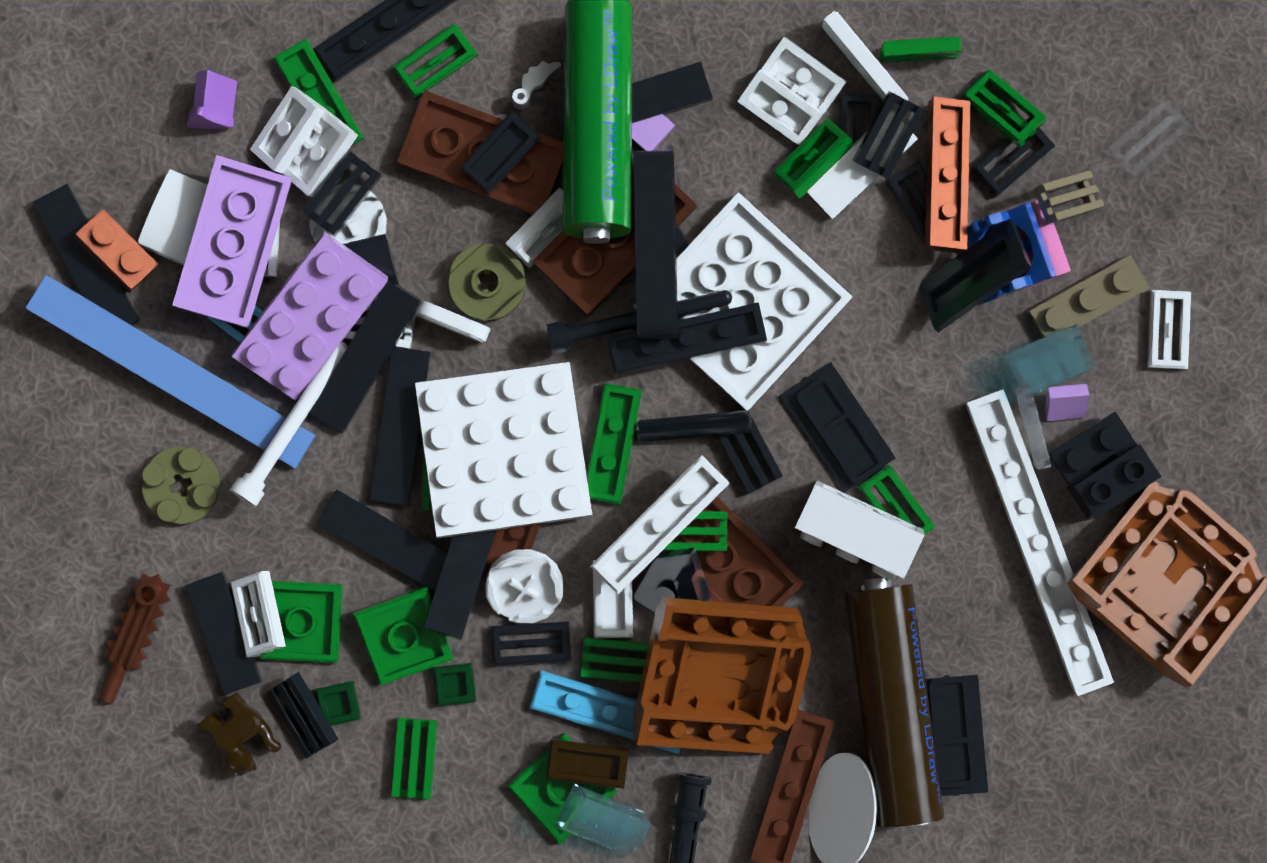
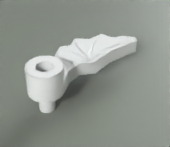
[512,61,561,110]

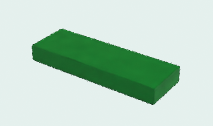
[273,38,364,147]
[587,383,642,505]

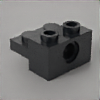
[1048,411,1162,520]

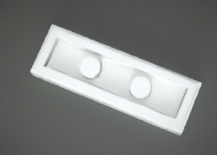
[821,11,908,113]
[807,110,918,219]

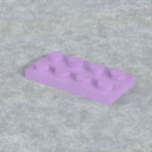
[172,155,292,328]
[231,231,388,401]

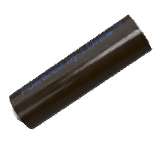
[844,577,945,828]

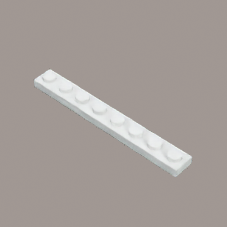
[965,389,1114,696]

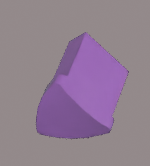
[187,70,237,129]

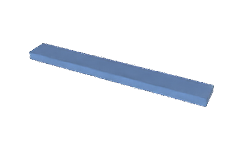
[26,275,316,469]

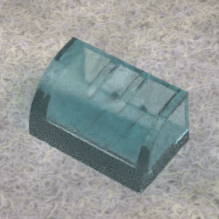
[1004,324,1096,401]
[554,784,651,856]

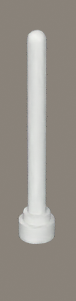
[230,342,348,507]

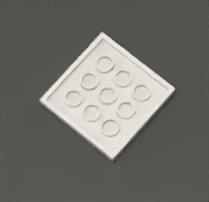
[633,192,852,411]
[415,362,592,538]

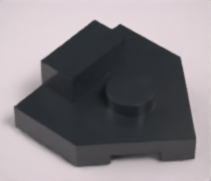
[632,548,713,612]

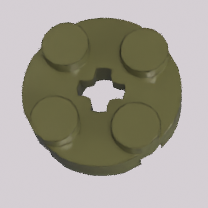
[449,244,526,322]
[142,446,221,524]

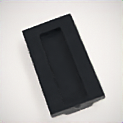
[919,219,1032,333]
[779,362,896,493]
[926,675,988,796]

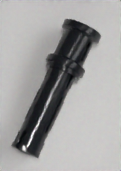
[669,772,712,863]

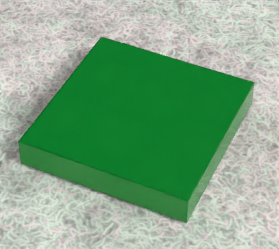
[260,581,343,663]
[353,585,454,686]
[507,733,618,845]

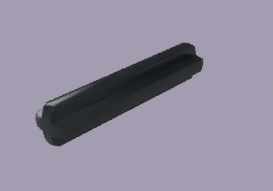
[636,410,751,442]

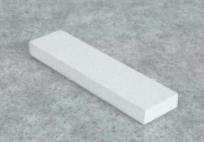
[590,456,730,594]

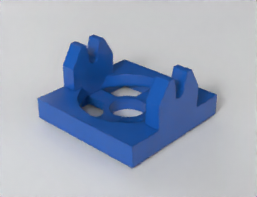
[967,203,1057,303]

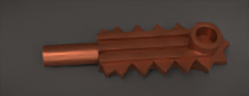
[99,573,171,704]

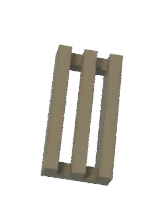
[1033,170,1105,225]

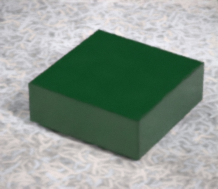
[433,663,477,706]
[315,680,362,726]

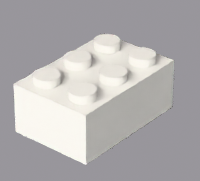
[795,480,924,581]

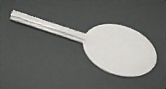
[809,753,877,863]

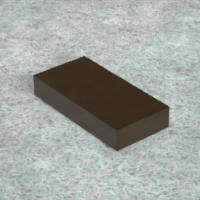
[546,738,629,789]

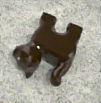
[197,692,281,776]

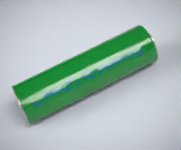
[562,0,633,244]

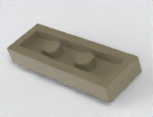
[1028,255,1149,345]

